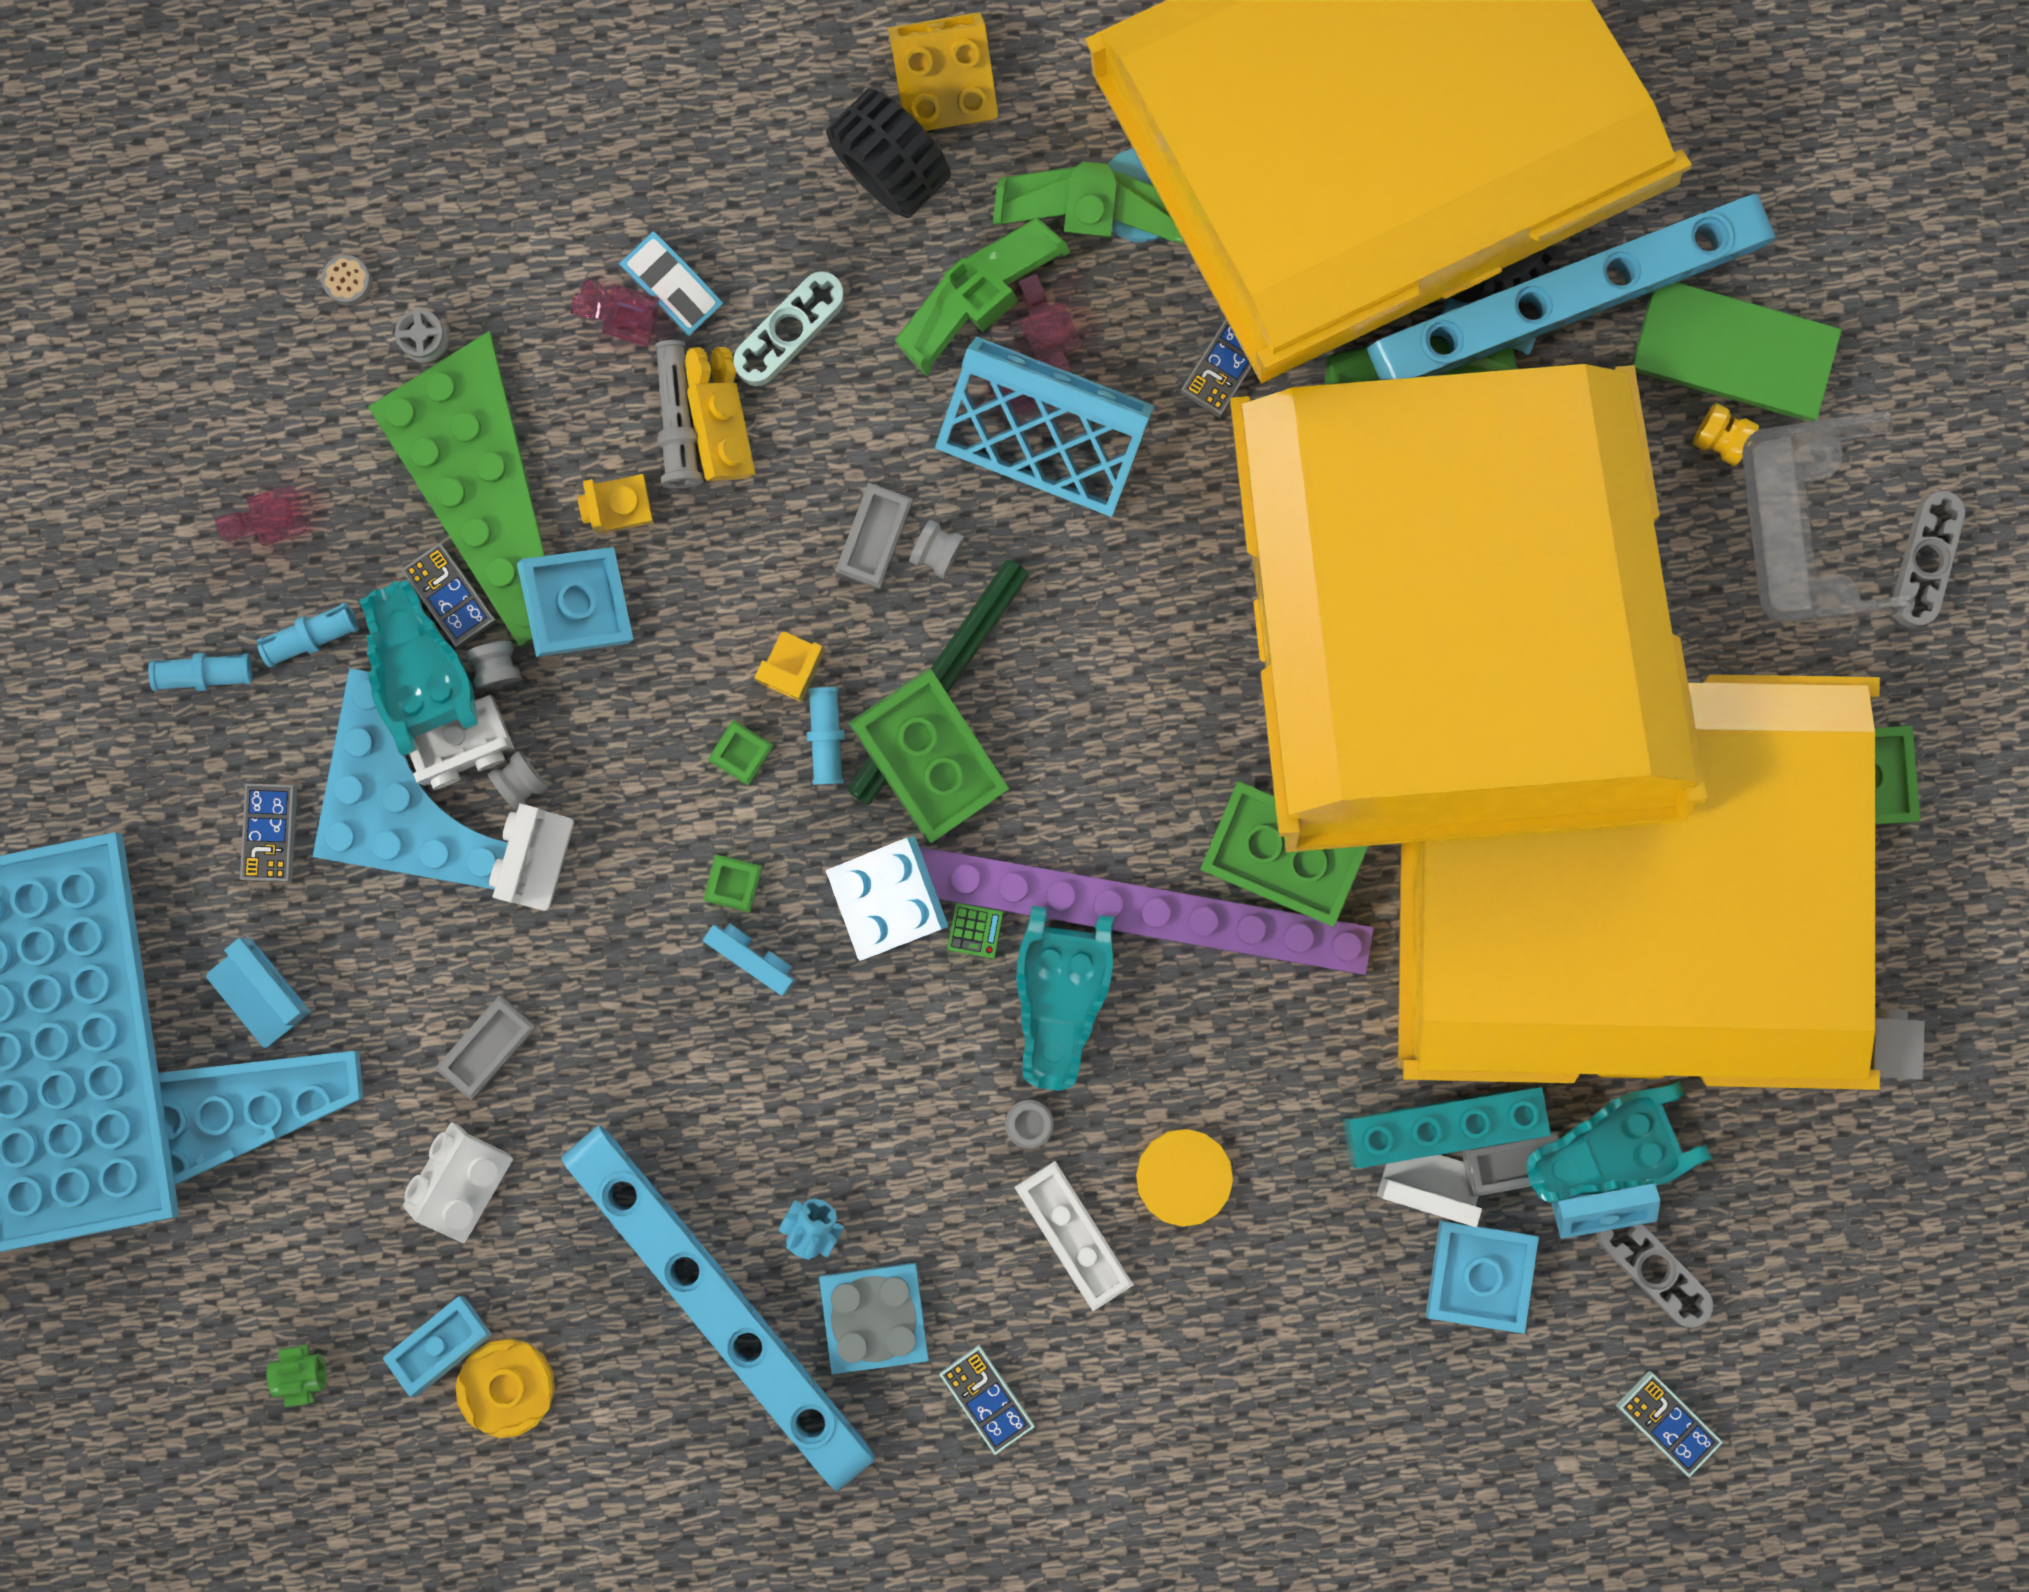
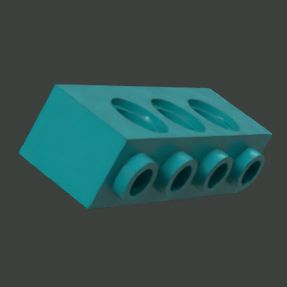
[1342,1086,1551,1169]

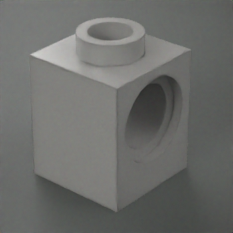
[1870,1009,1925,1080]

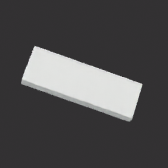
[1014,1161,1134,1311]

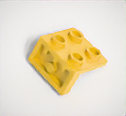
[888,12,998,131]

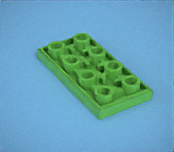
[1631,282,1842,423]

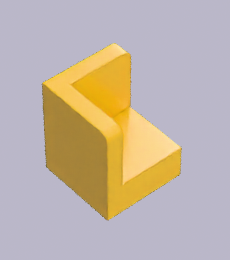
[755,632,825,703]

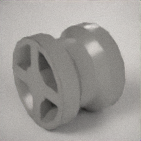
[395,309,450,364]
[909,519,965,579]
[465,641,522,691]
[488,751,548,812]

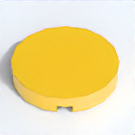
[1136,1129,1233,1227]
[455,1338,555,1438]

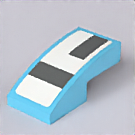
[618,231,723,336]

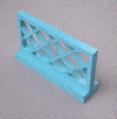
[935,336,1155,517]

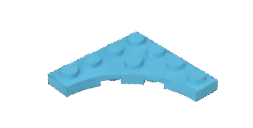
[313,668,508,889]

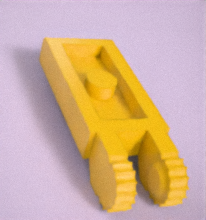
[684,347,755,481]

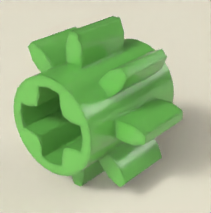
[267,1344,327,1407]

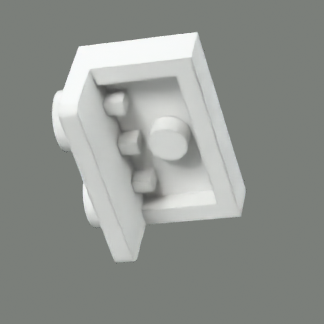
[410,695,515,790]
[489,803,574,911]
[403,1122,513,1244]

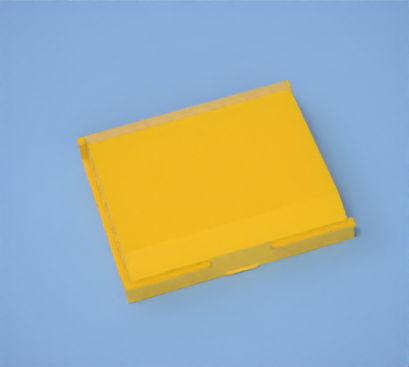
[1085,0,1692,384]
[1230,364,1707,852]
[1398,674,1880,1090]

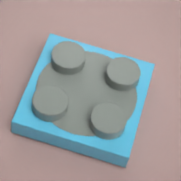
[819,1262,929,1374]

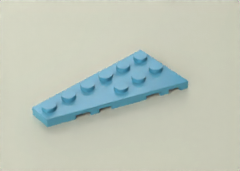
[158,1050,364,1186]

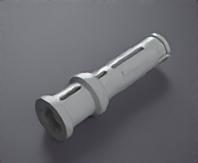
[655,340,704,489]

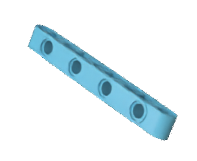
[1367,194,1777,380]
[561,1125,876,1492]

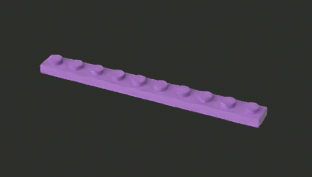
[919,847,1374,975]

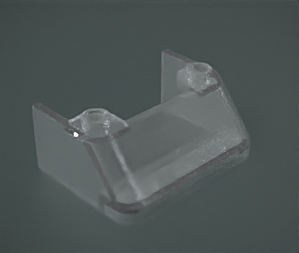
[1742,410,1915,623]

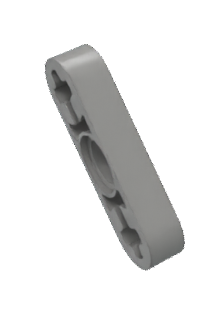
[1891,491,1965,628]
[1596,1224,1713,1328]

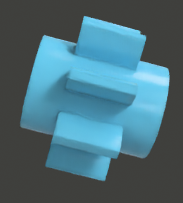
[779,1198,844,1260]

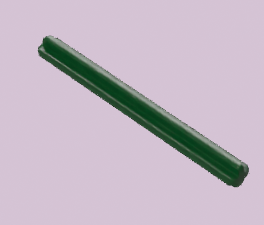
[848,560,1029,805]

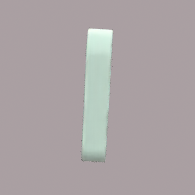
[734,272,844,386]

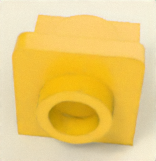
[578,474,654,534]

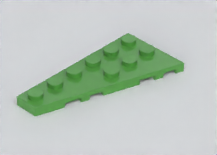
[368,331,545,648]

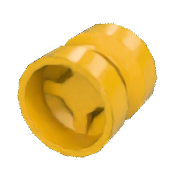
[1692,403,1759,467]

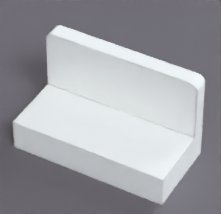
[1377,1155,1482,1227]

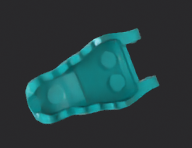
[360,580,478,756]
[1016,905,1114,1091]
[1525,1081,1712,1203]

